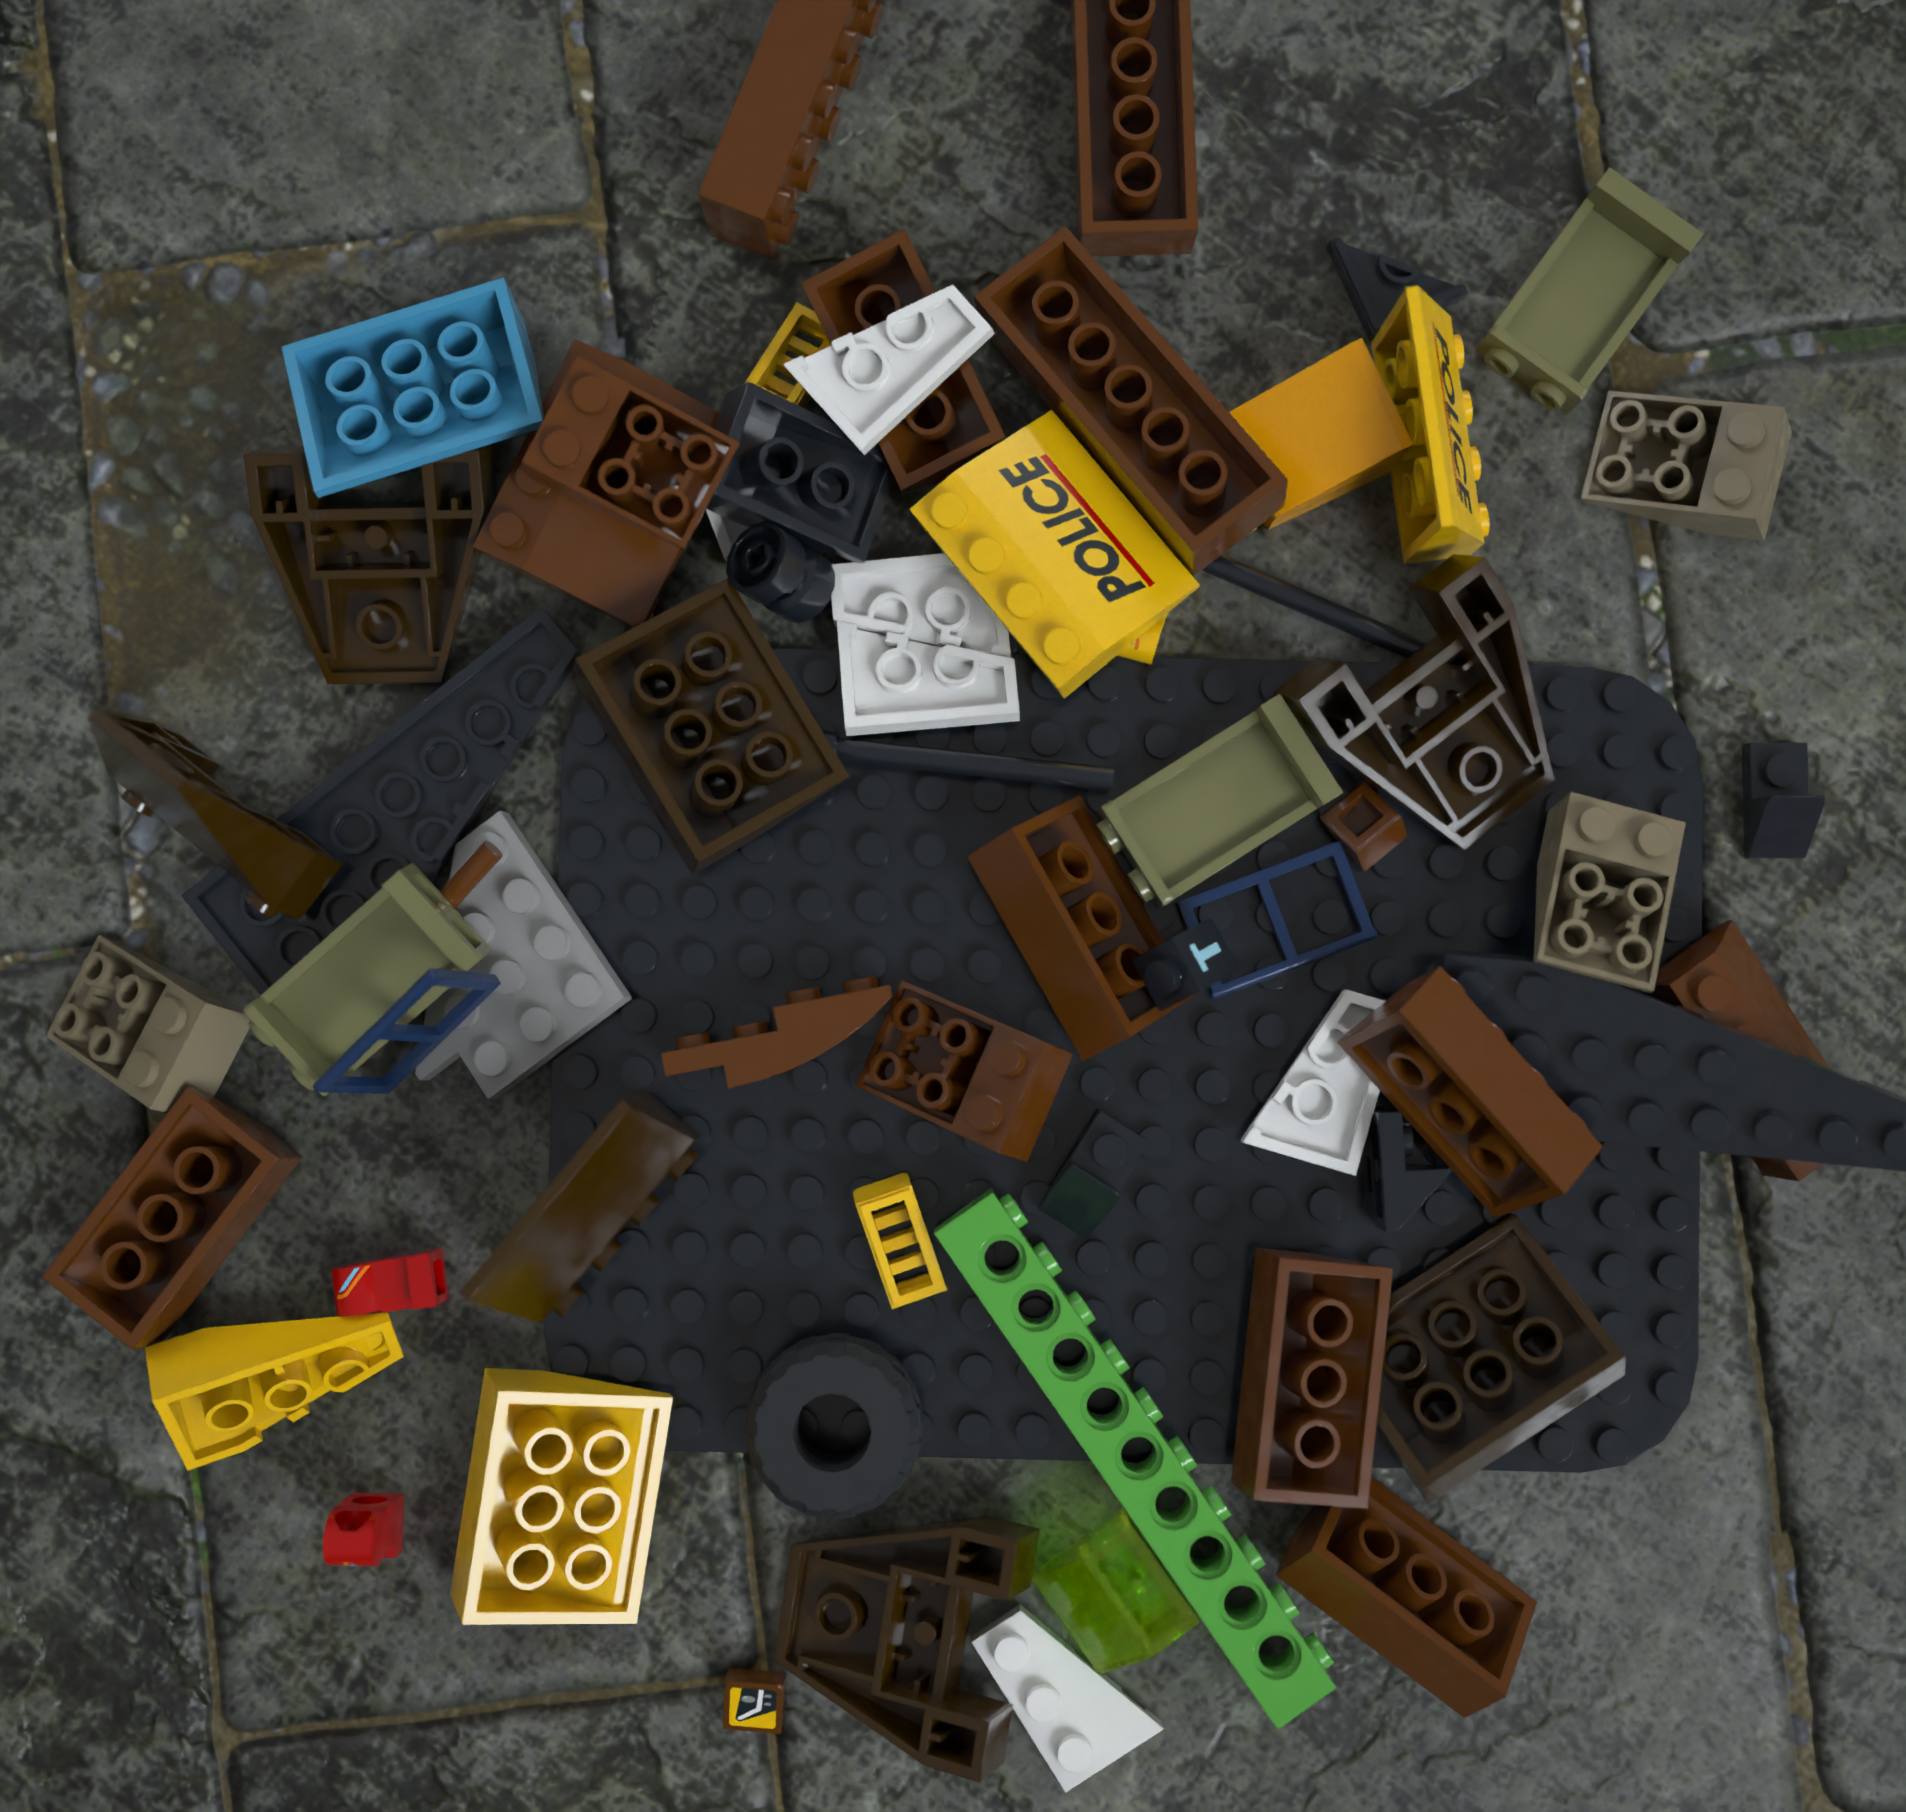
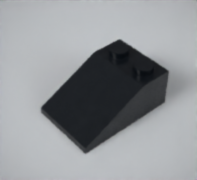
[706,382,895,564]

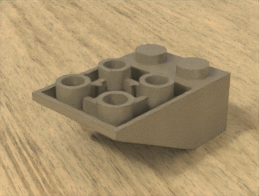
[1581,390,1792,541]
[1534,792,1686,993]
[46,935,250,1113]

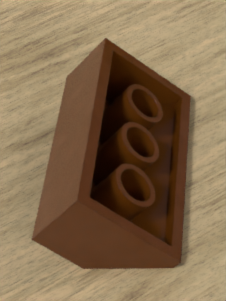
[801,228,1006,492]
[967,795,1194,1061]
[1641,920,1830,1181]
[1337,966,1603,1218]
[42,1087,303,1350]
[1231,1248,1393,1509]
[1276,1477,1537,1718]

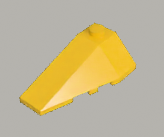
[145,1312,404,1471]

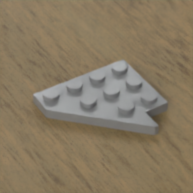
[415,811,632,1099]

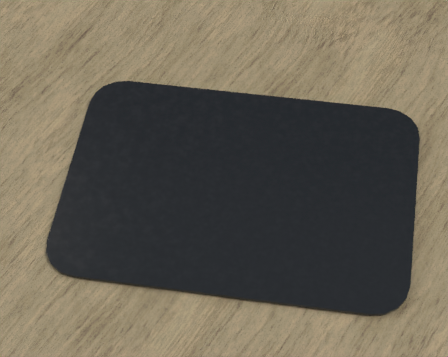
[544,648,1703,1473]

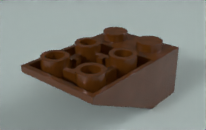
[521,356,740,550]
[856,980,1073,1162]

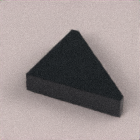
[1326,237,1468,341]

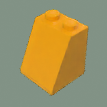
[1229,338,1413,530]

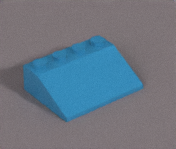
[281,277,544,498]

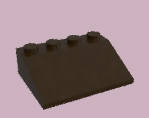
[573,578,850,875]
[459,1092,701,1323]
[1376,1213,1626,1504]

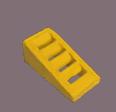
[744,303,831,409]
[853,1173,947,1309]

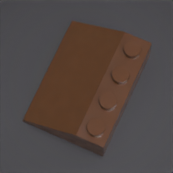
[473,339,719,628]

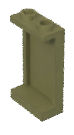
[1475,167,1703,415]
[1095,694,1343,908]
[243,863,492,1097]

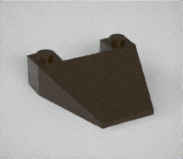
[244,443,497,685]
[1273,554,1554,850]
[88,708,343,920]
[774,1515,1040,1783]

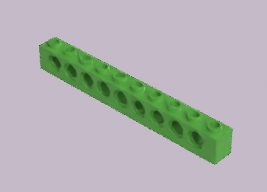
[934,1188,1336,1729]

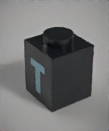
[1132,917,1239,1011]

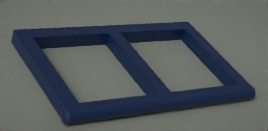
[1177,841,1378,999]
[313,968,501,1094]

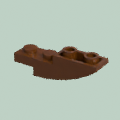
[661,976,893,1088]

